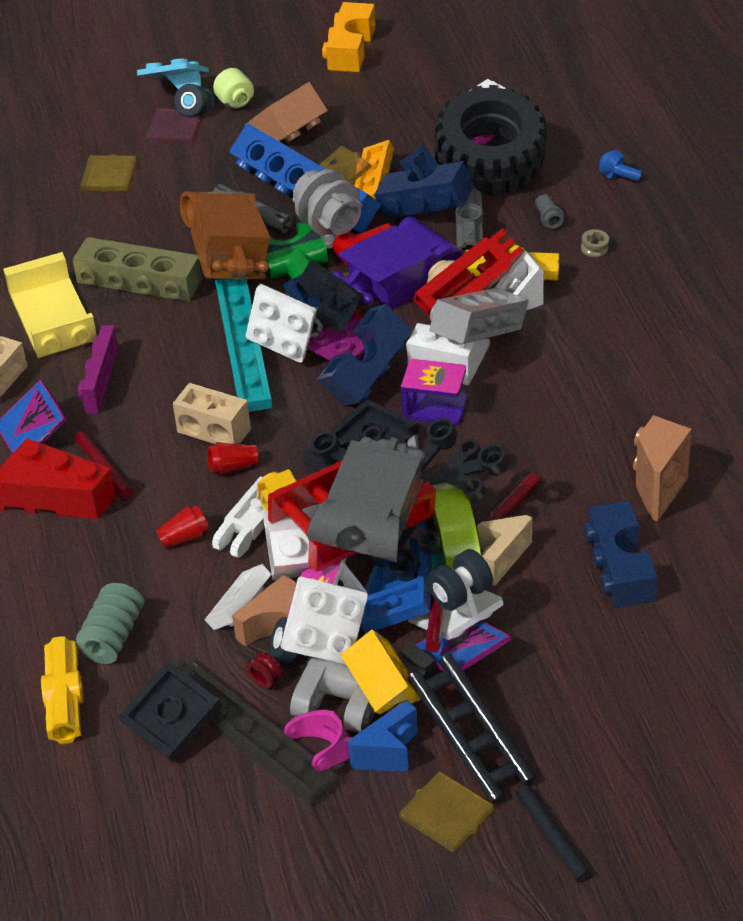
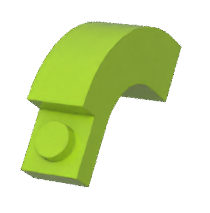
[432,483,481,570]

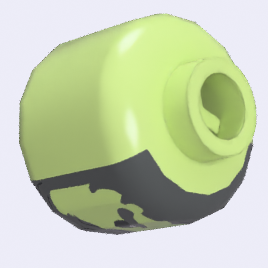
[213,68,254,110]

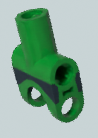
[265,222,328,280]

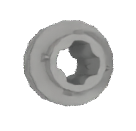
[292,169,363,236]

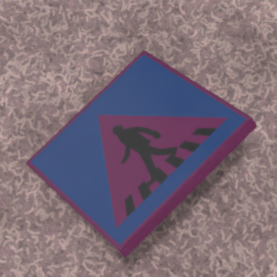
[0,379,67,454]
[416,620,511,671]

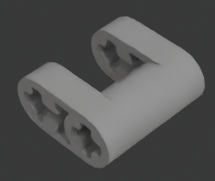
[290,657,375,733]

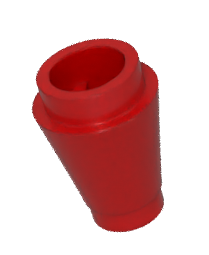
[207,442,258,475]
[155,505,209,548]

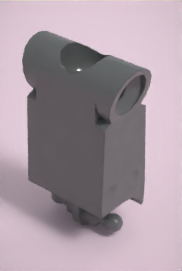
[307,437,426,562]

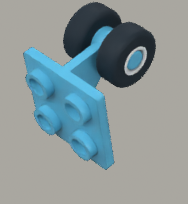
[137,59,219,118]

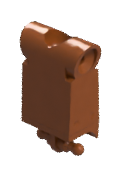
[179,191,270,279]

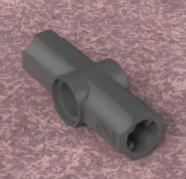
[455,187,483,253]

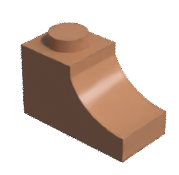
[232,575,297,646]

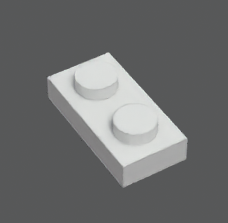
[205,564,271,630]

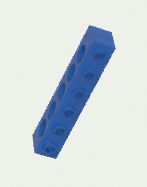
[229,123,382,233]

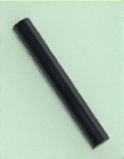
[516,785,591,883]

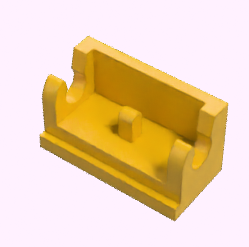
[340,630,420,715]

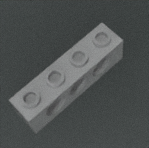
[429,288,529,344]

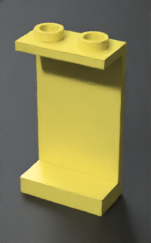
[3,252,97,358]

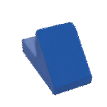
[347,700,418,772]

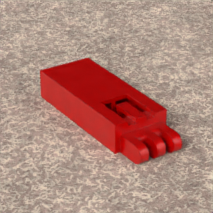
[413,228,525,318]

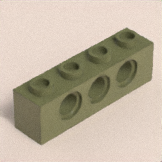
[72,237,203,302]

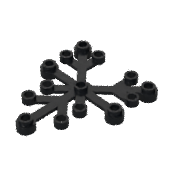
[311,418,509,582]

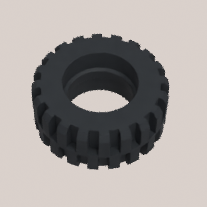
[434,85,547,196]

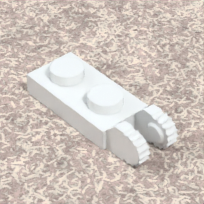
[212,476,265,558]

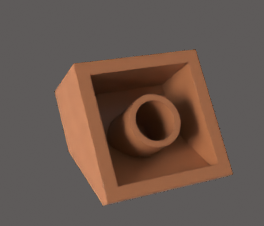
[245,82,328,143]
[633,415,691,522]

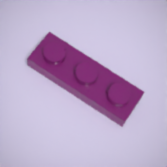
[78,325,119,414]

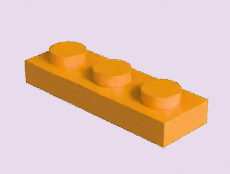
[355,140,394,201]

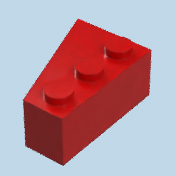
[0,438,116,519]

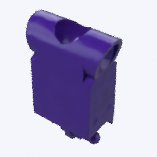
[333,216,464,309]

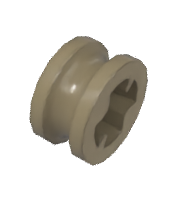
[581,229,609,257]

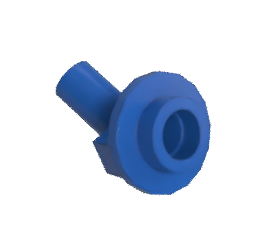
[599,150,641,181]

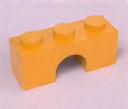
[322,2,376,72]

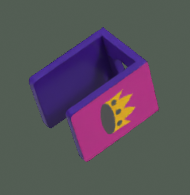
[401,358,467,426]

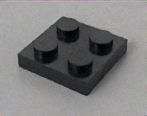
[118,662,224,763]

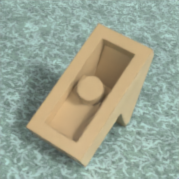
[477,515,532,586]

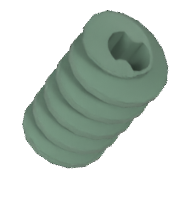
[76,583,145,664]

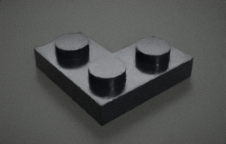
[297,260,363,332]

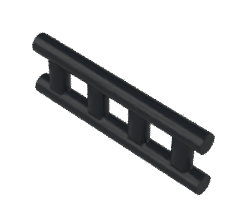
[407,653,536,804]

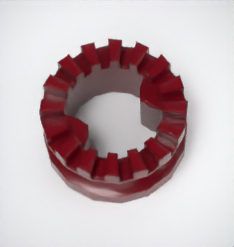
[246,651,283,689]

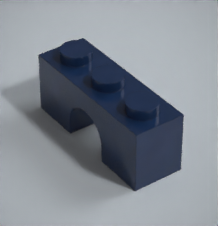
[374,161,475,219]
[316,304,412,406]
[583,501,658,608]

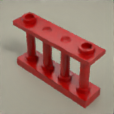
[268,460,436,572]

